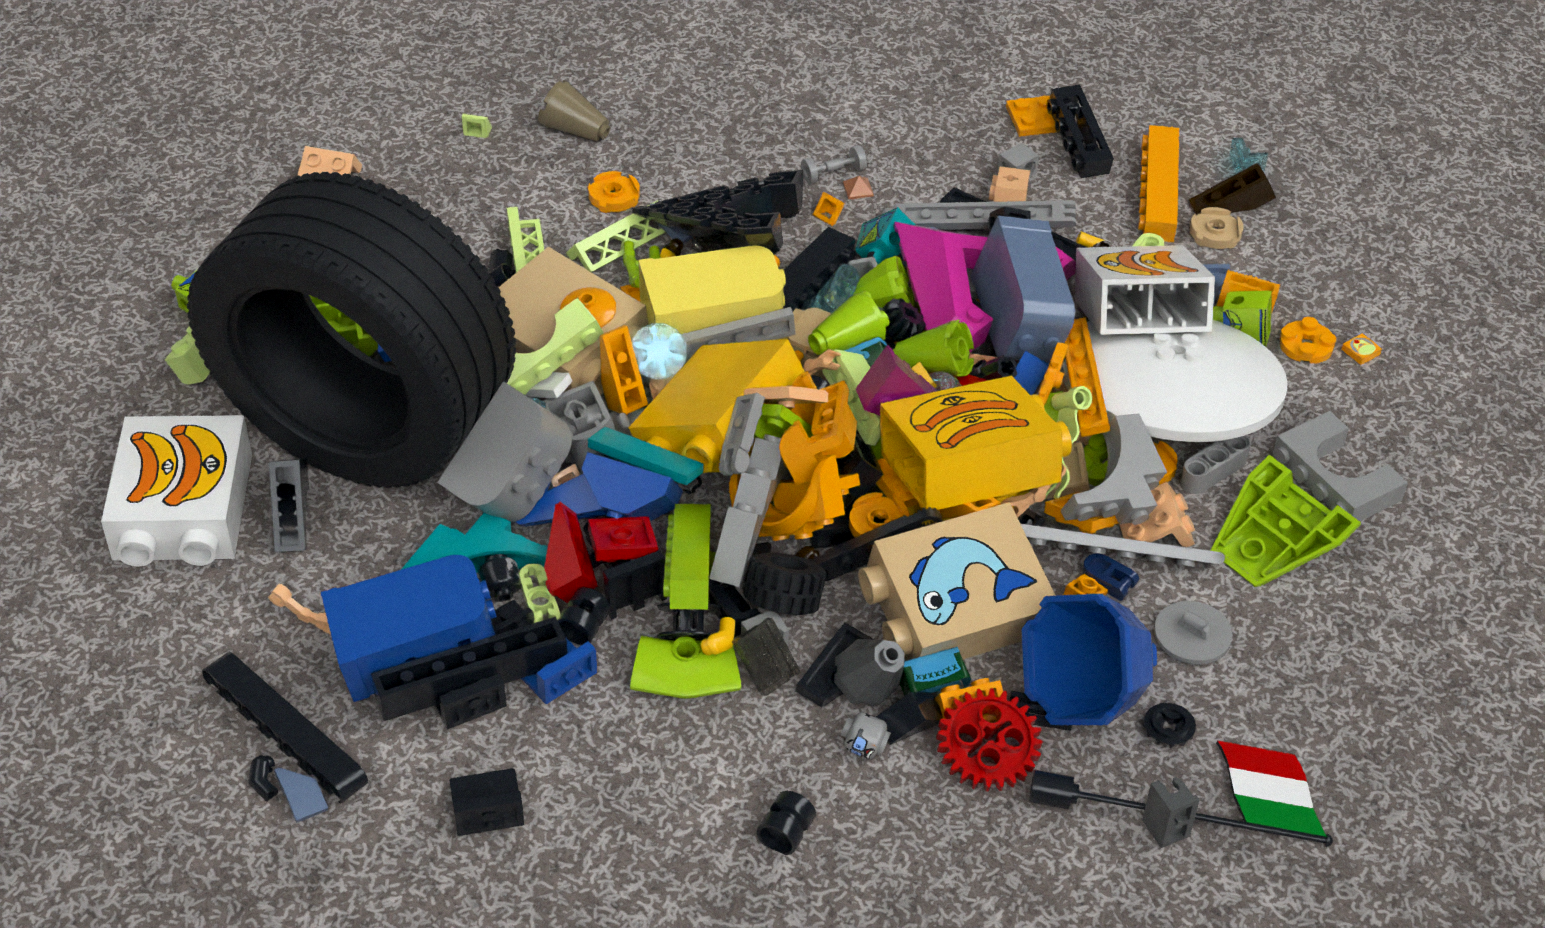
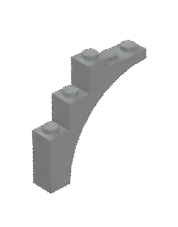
[709,434,789,587]

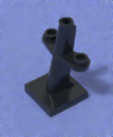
[583,522,667,620]

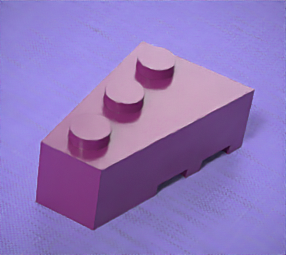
[856,345,937,416]

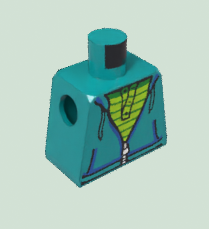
[855,207,915,264]

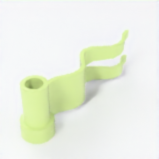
[1045,386,1092,500]

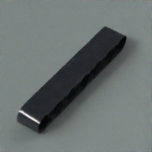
[202,652,368,803]

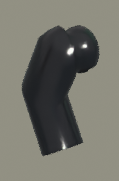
[248,755,278,802]

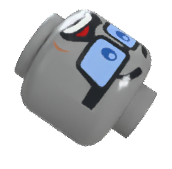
[841,712,891,760]

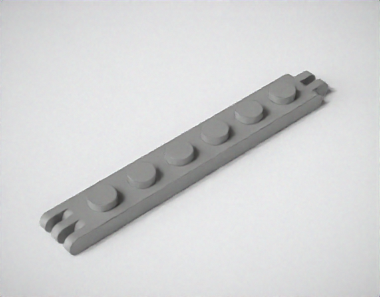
[882,200,1076,230]
[1021,524,1225,567]

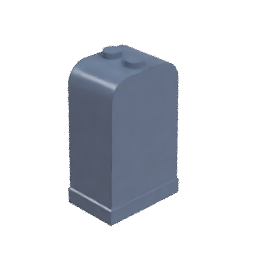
[970,216,1075,363]

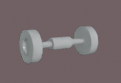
[801,145,867,184]

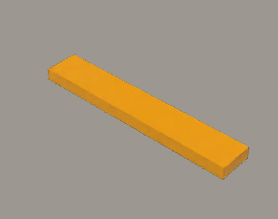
[1065,317,1111,437]

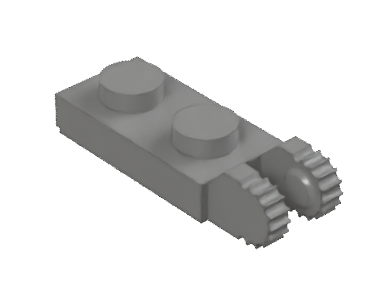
[718,393,765,476]

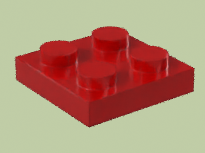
[588,516,658,562]

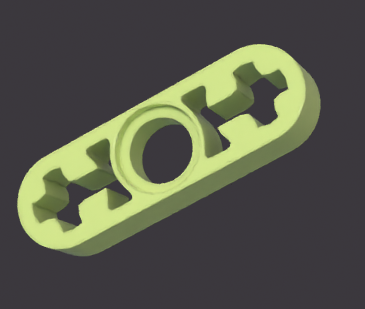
[519,564,561,623]

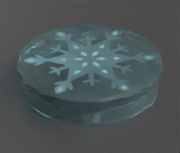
[632,323,687,380]

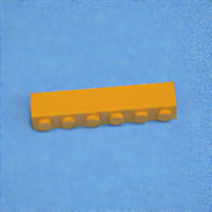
[1138,125,1179,242]

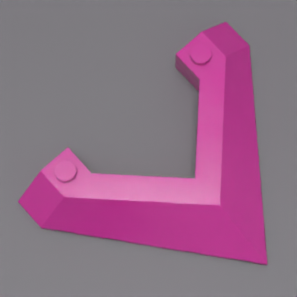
[894,222,1076,353]

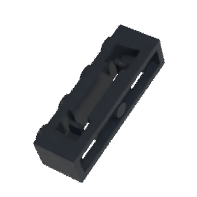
[1046,84,1114,178]
[836,429,884,498]

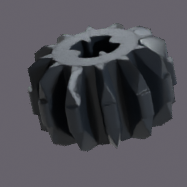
[882,298,926,342]

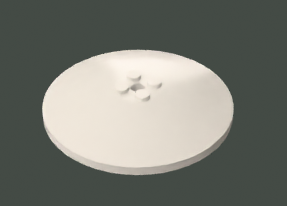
[1060,320,1287,442]

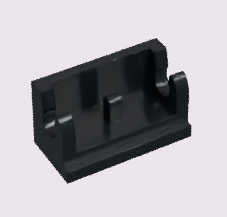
[708,579,760,638]

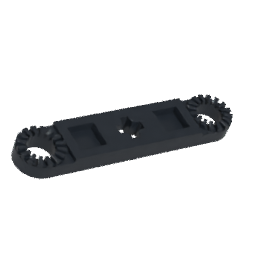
[809,507,943,581]

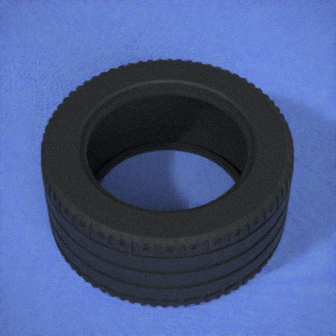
[187,172,516,488]

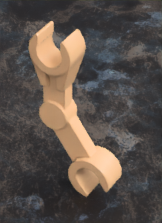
[803,349,841,375]
[1001,464,1066,518]
[268,584,331,634]

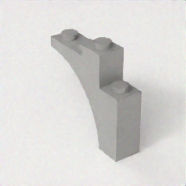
[1060,413,1167,525]

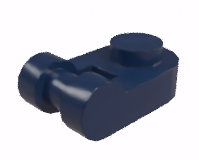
[1082,553,1139,601]

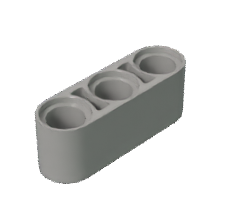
[1180,435,1251,494]

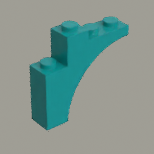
[401,512,548,573]

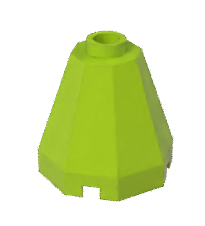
[847,256,916,308]

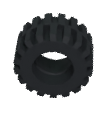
[744,552,826,615]

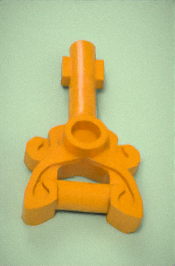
[1037,342,1069,406]

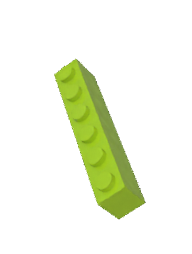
[663,504,711,610]

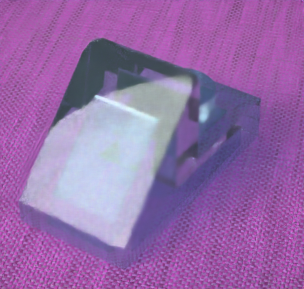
[1229,137,1268,174]

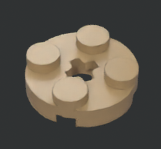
[1190,207,1243,249]

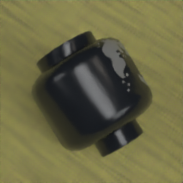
[478,554,522,602]

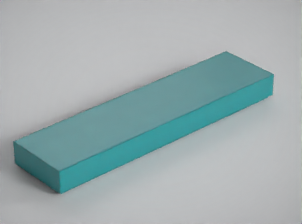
[588,426,704,485]

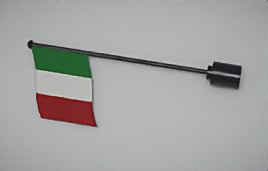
[1029,740,1333,847]

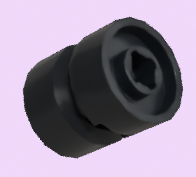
[558,587,611,645]
[756,791,816,855]

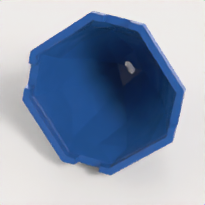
[1022,594,1157,725]

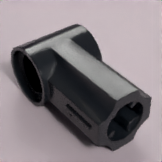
[488,249,515,287]
[969,355,1017,380]

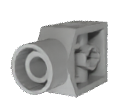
[540,381,619,474]

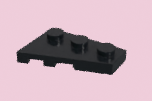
[795,622,874,708]

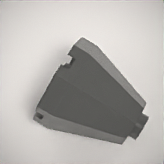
[834,639,904,706]

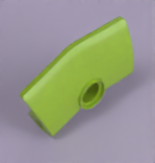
[630,636,741,699]

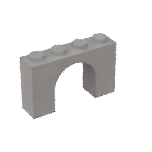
[1273,411,1408,521]

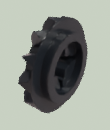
[1143,703,1196,748]

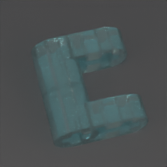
[809,264,860,313]

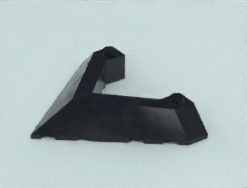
[632,170,803,255]

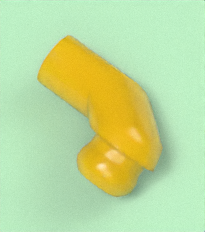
[700,617,735,655]

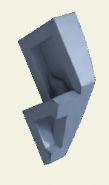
[274,768,328,823]

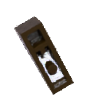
[1189,163,1276,215]

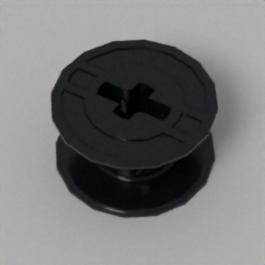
[657,602,719,641]

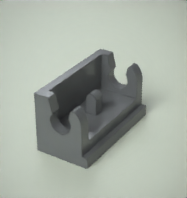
[1142,777,1200,848]

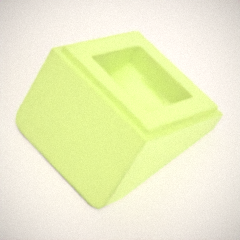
[462,114,492,138]

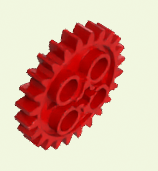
[936,688,1043,791]

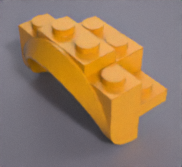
[779,371,857,485]
[729,454,860,541]

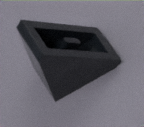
[876,692,943,745]

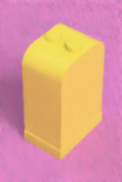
[639,245,786,341]

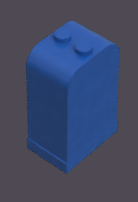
[321,555,497,702]

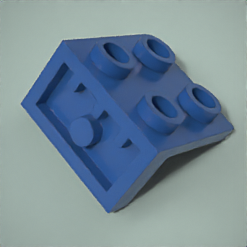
[521,638,597,704]

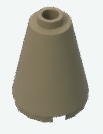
[538,80,611,142]

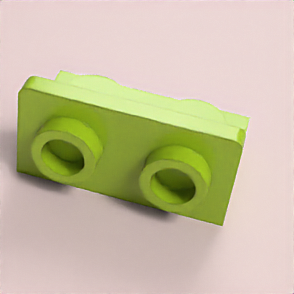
[754,404,813,439]

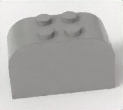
[437,381,572,522]

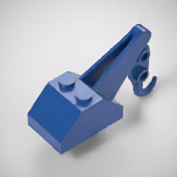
[516,452,683,527]

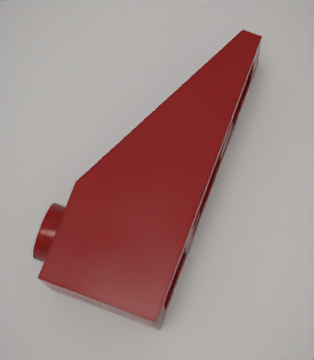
[544,501,598,604]

